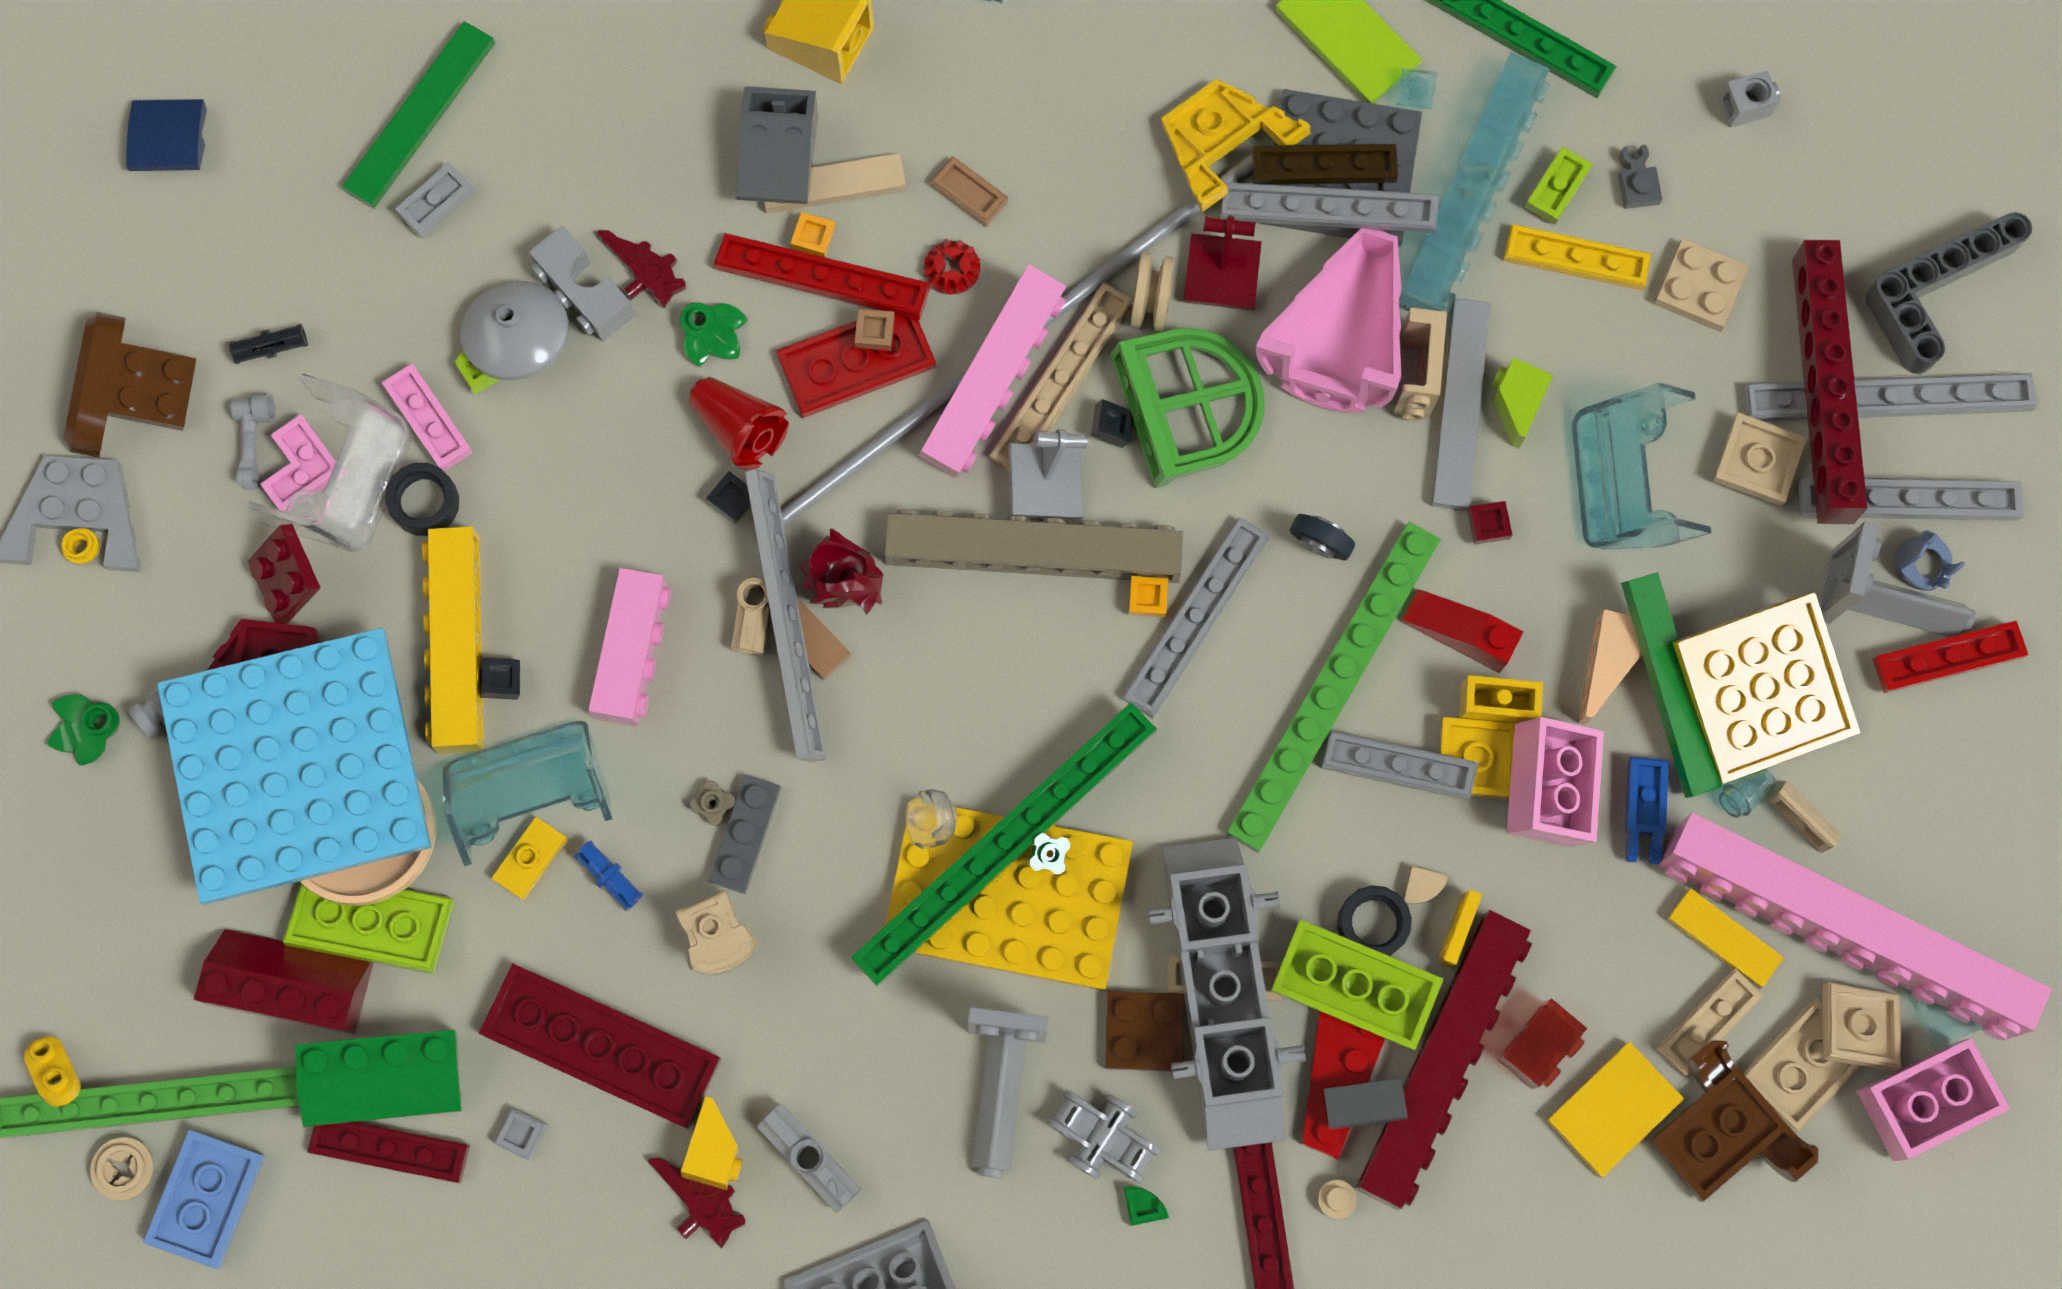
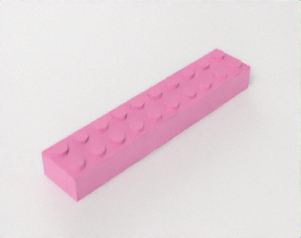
[1658,813,2052,1040]

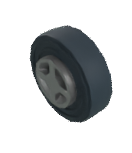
[1289,513,1355,561]

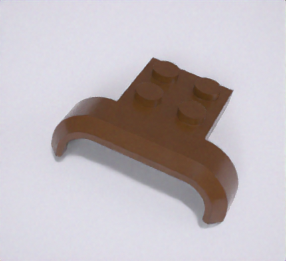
[63,311,197,458]
[1649,1040,1819,1202]

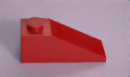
[1401,589,1524,673]

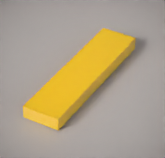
[1503,224,1652,291]

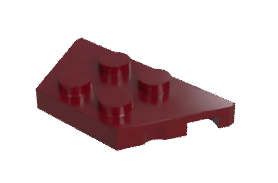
[206,619,322,671]

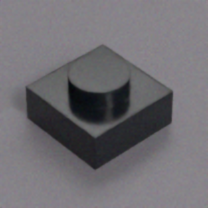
[1091,399,1133,448]
[706,471,751,524]
[480,658,520,700]

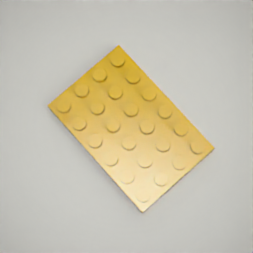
[885,799,1133,991]

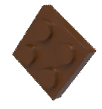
[1105,991,1184,1072]

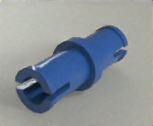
[573,840,644,911]

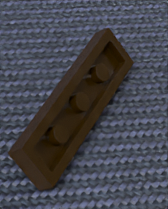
[1252,144,1398,185]

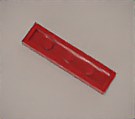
[1872,620,2029,694]

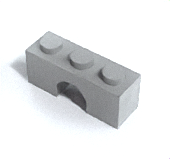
[529,226,635,342]

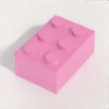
[1507,717,1604,847]
[1856,1038,2010,1161]

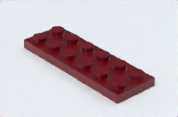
[478,963,722,1130]

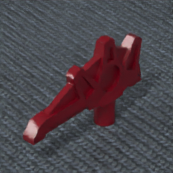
[596,230,686,308]
[648,1157,745,1249]

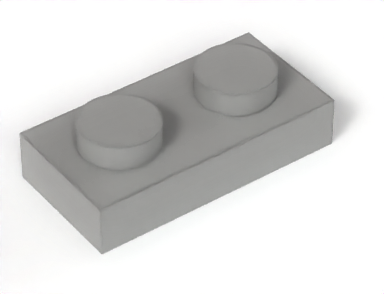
[395,162,475,238]

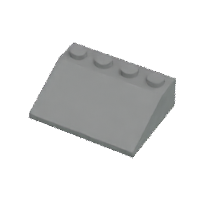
[783,1220,955,1289]

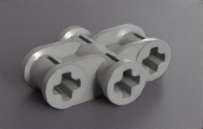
[1046,1090,1161,1184]

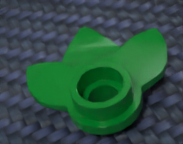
[679,302,747,367]
[47,694,120,766]

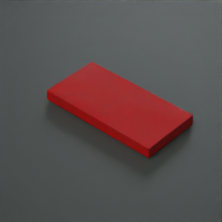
[776,314,937,419]

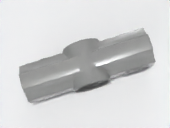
[757,1104,861,1213]

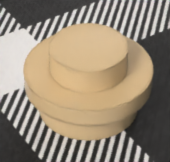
[1318,1180,1357,1219]

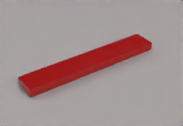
[714,233,931,320]

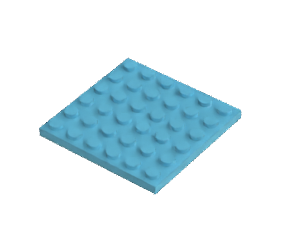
[157,628,432,905]

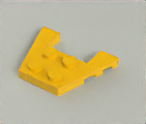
[1161,79,1310,212]

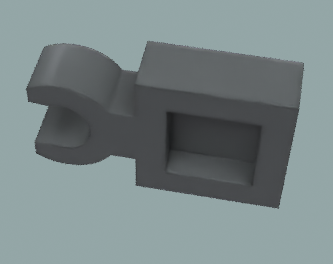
[1618,144,1662,209]

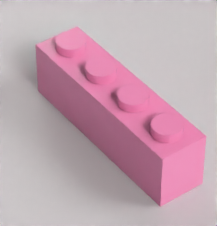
[588,568,672,726]

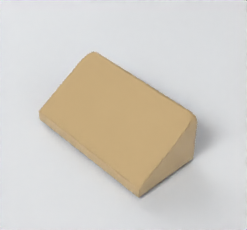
[1768,782,1841,853]

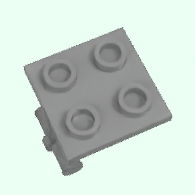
[1009,429,1088,519]

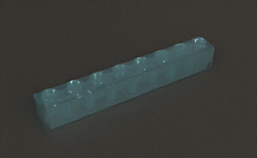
[1399,52,1550,314]

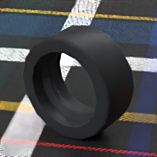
[385,463,460,536]
[1337,885,1412,956]

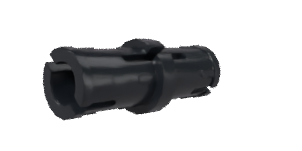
[229,324,308,364]

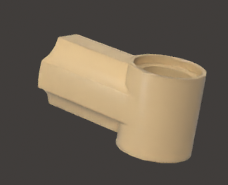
[731,578,770,655]

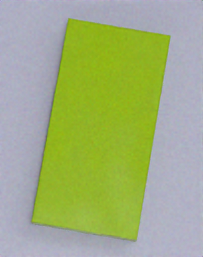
[1275,0,1422,104]
[283,883,455,975]

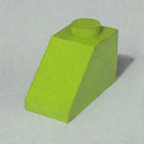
[1492,357,1553,449]

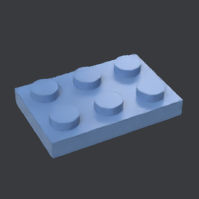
[143,1130,265,1269]

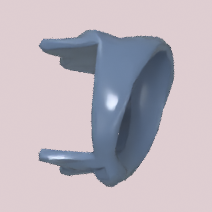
[1895,530,1965,591]

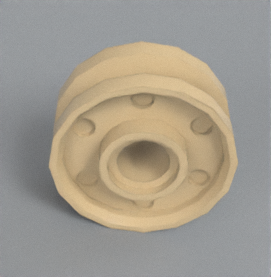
[1131,252,1174,332]

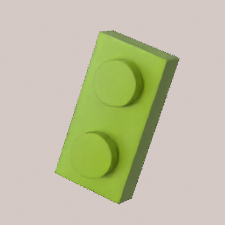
[1525,146,1593,225]

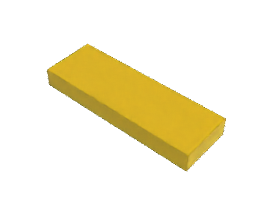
[1666,888,1784,989]

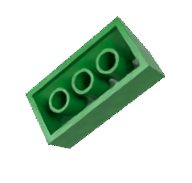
[295,1029,462,1127]

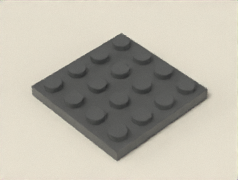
[1261,89,1422,247]

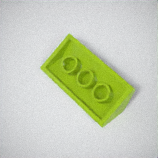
[1271,919,1443,1051]

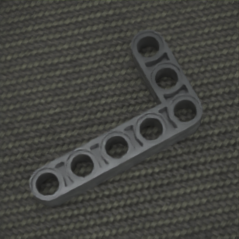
[1865,212,2032,374]

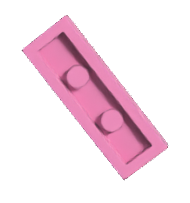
[381,363,473,471]

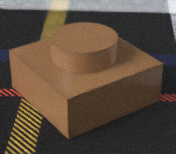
[855,309,895,351]

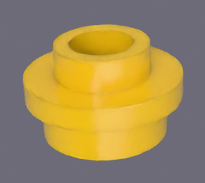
[61,528,100,565]

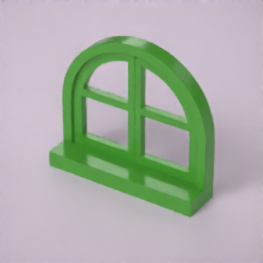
[1110,328,1264,488]

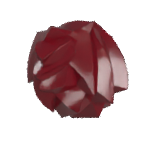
[799,528,883,615]

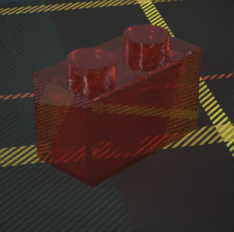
[1496,998,1587,1090]

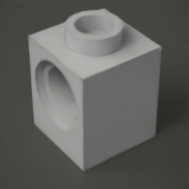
[1718,71,1780,128]

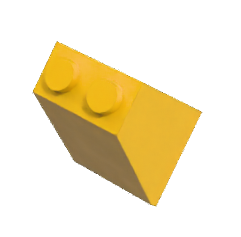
[763,0,874,84]

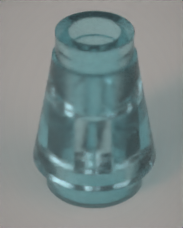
[1719,768,1776,818]

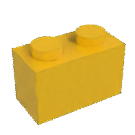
[1459,675,1543,723]

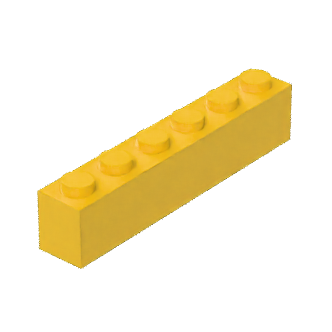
[422,526,484,754]

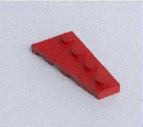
[1301,1011,1385,1160]

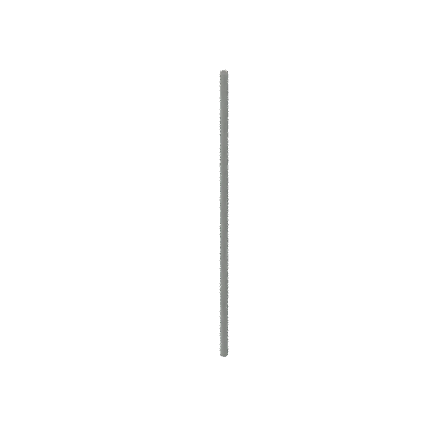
[781,145,1266,526]

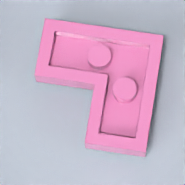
[260,414,345,516]

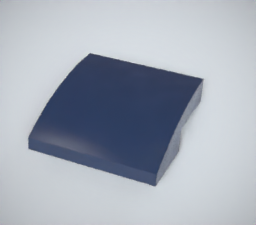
[126,99,207,171]

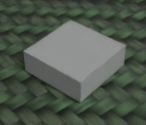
[493,1108,548,1161]

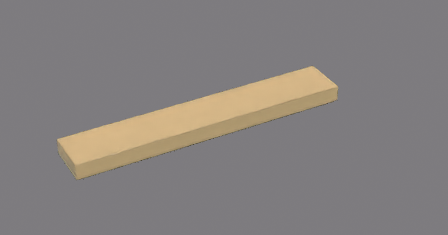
[989,282,1133,472]

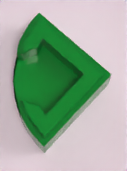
[1123,1186,1169,1226]

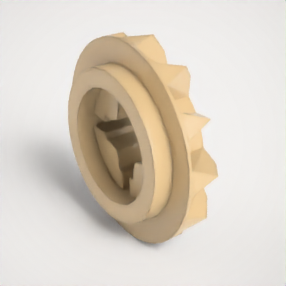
[90,1137,155,1201]

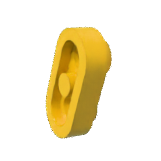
[24,1036,81,1107]

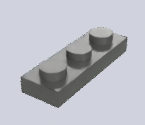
[708,775,781,895]

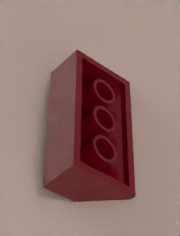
[193,929,373,1035]

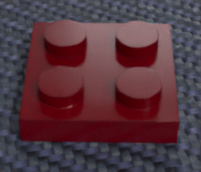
[248,523,321,624]

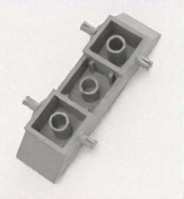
[1148,838,1306,1151]

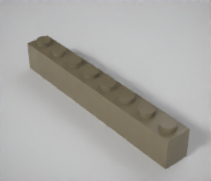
[885,509,1183,583]

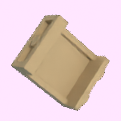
[1393,308,1447,421]

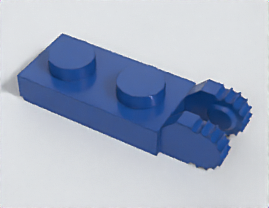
[1625,757,1669,865]

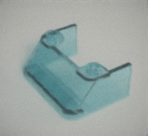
[1572,382,1711,550]
[443,721,613,867]

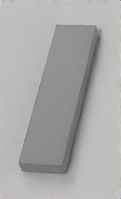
[1322,731,1478,801]

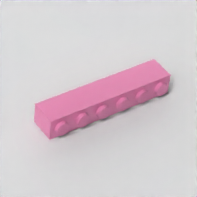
[918,264,1066,478]

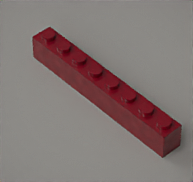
[1355,910,1532,1210]

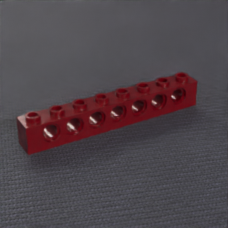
[1792,240,1868,524]

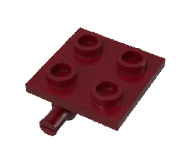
[1183,215,1262,311]

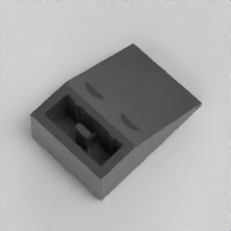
[736,86,818,204]

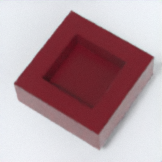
[1467,501,1513,545]

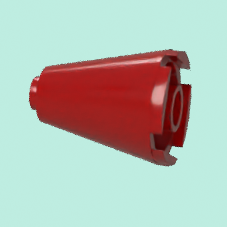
[689,377,789,471]

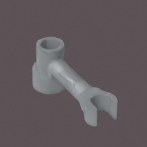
[231,393,276,490]

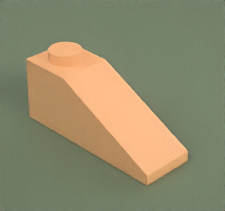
[1578,609,1642,725]

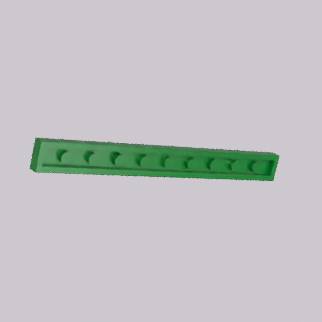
[851,702,1157,987]

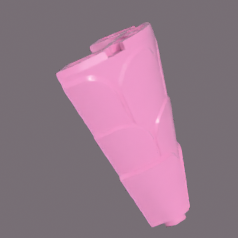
[1256,229,1401,413]

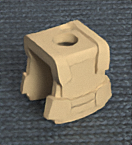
[675,890,758,976]

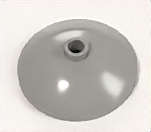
[460,281,569,380]

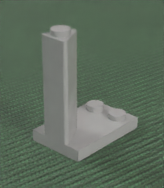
[1819,522,1975,637]
[968,1007,1049,1178]

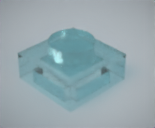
[1397,68,1437,110]

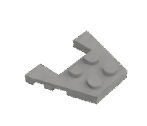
[0,455,141,572]

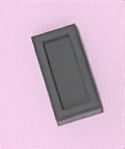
[1324,1078,1408,1130]

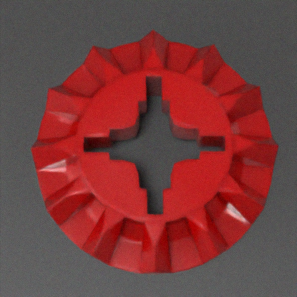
[924,238,981,295]

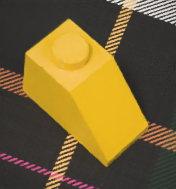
[681,1096,743,1190]

